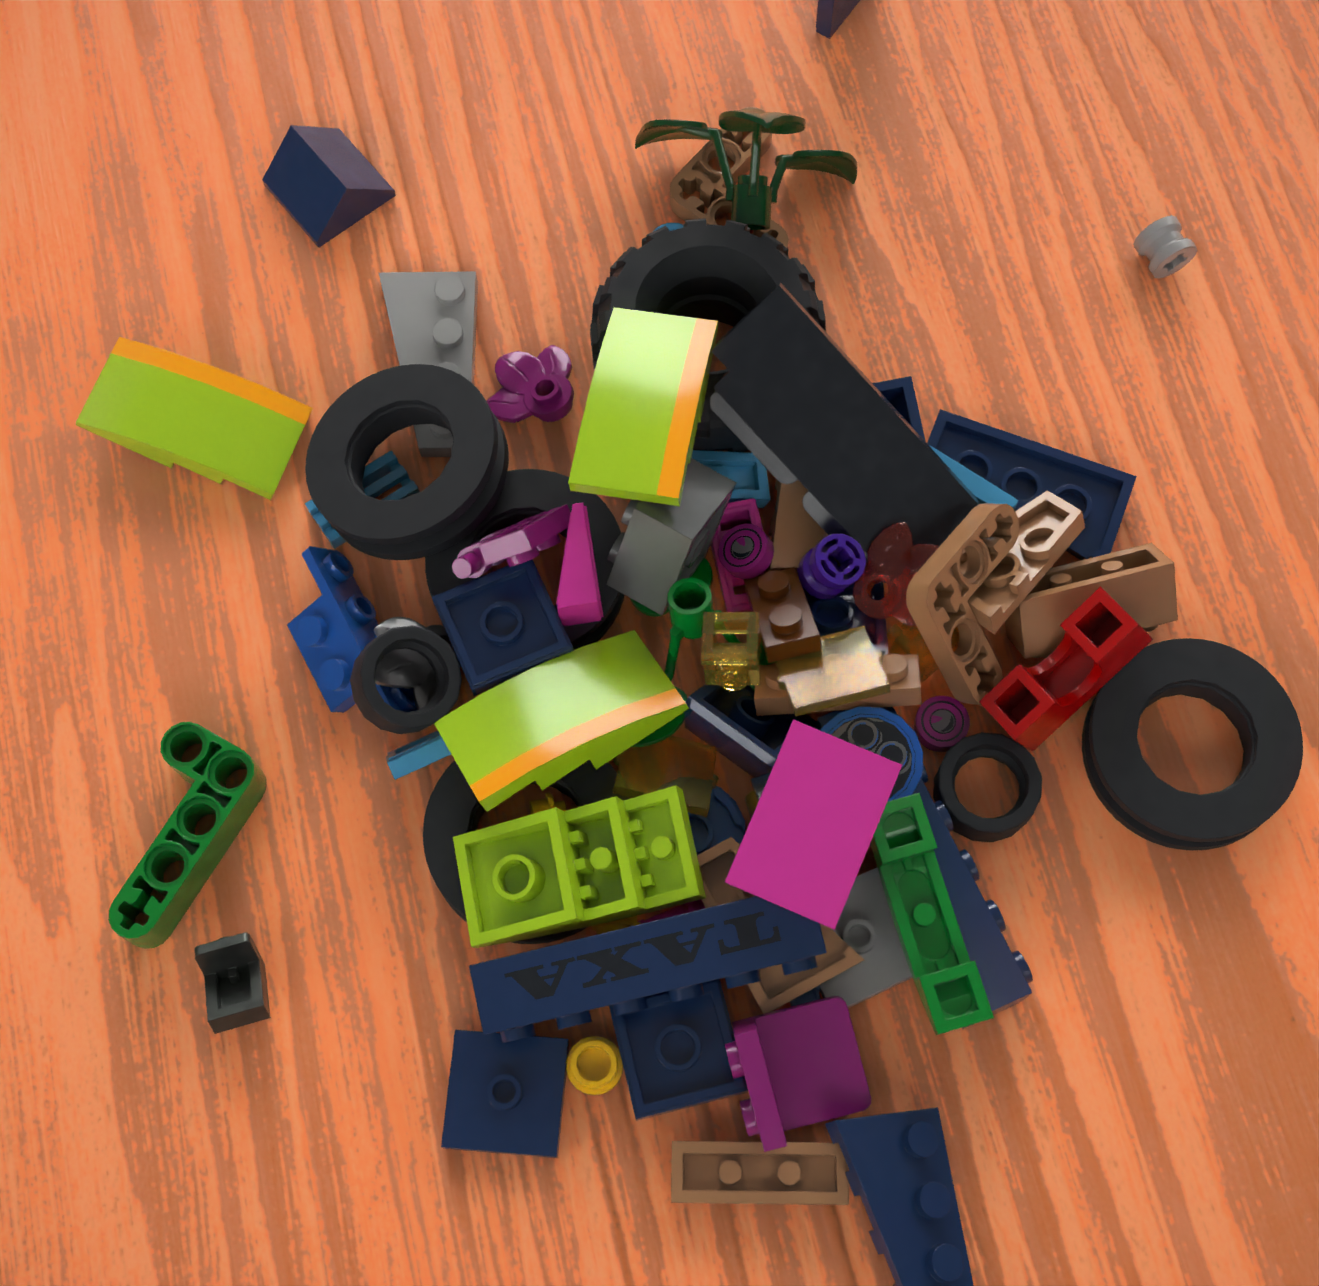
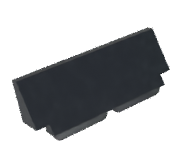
[710,283,982,583]

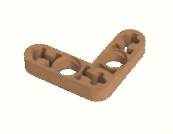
[670,107,789,248]
[906,503,1019,705]

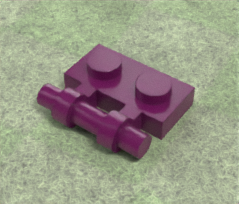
[452,504,571,579]

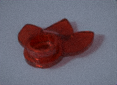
[853,522,940,627]

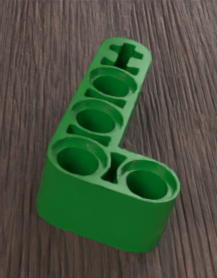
[108,722,266,949]

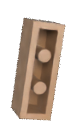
[1005,543,1178,659]

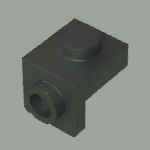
[194,933,271,1034]

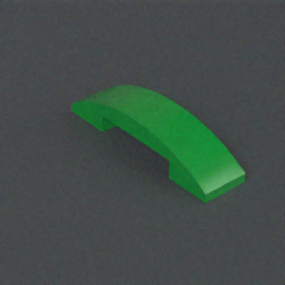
[871,793,994,1035]

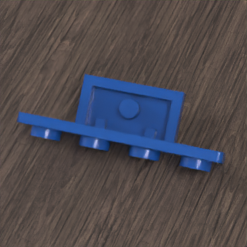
[287,546,418,713]

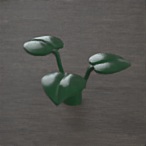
[635,110,858,230]

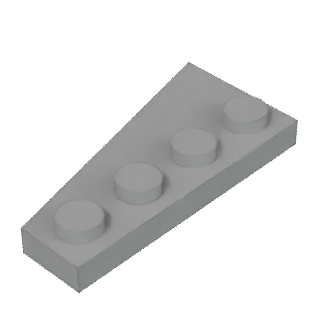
[379,271,478,457]

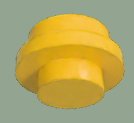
[566,1036,623,1095]

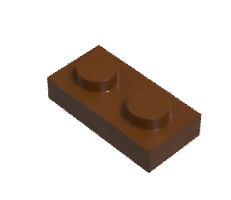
[743,567,822,663]

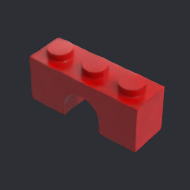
[979,586,1153,751]

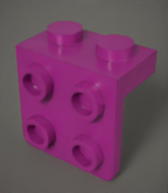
[725,996,871,1152]

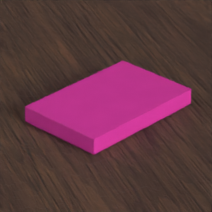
[725,719,902,930]

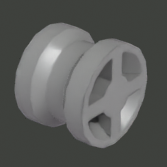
[1133,215,1198,279]

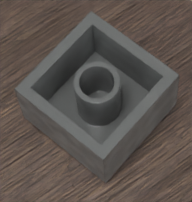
[606,458,736,615]

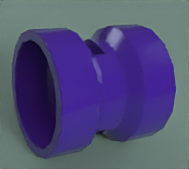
[797,534,866,599]

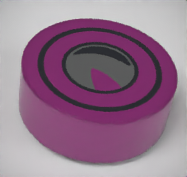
[718,523,774,579]
[914,696,970,752]

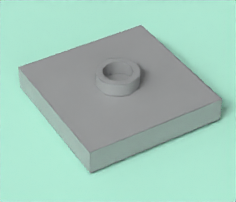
[820,867,913,1008]

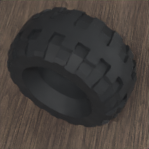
[590,218,826,452]

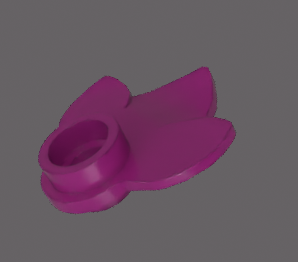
[487,345,574,423]

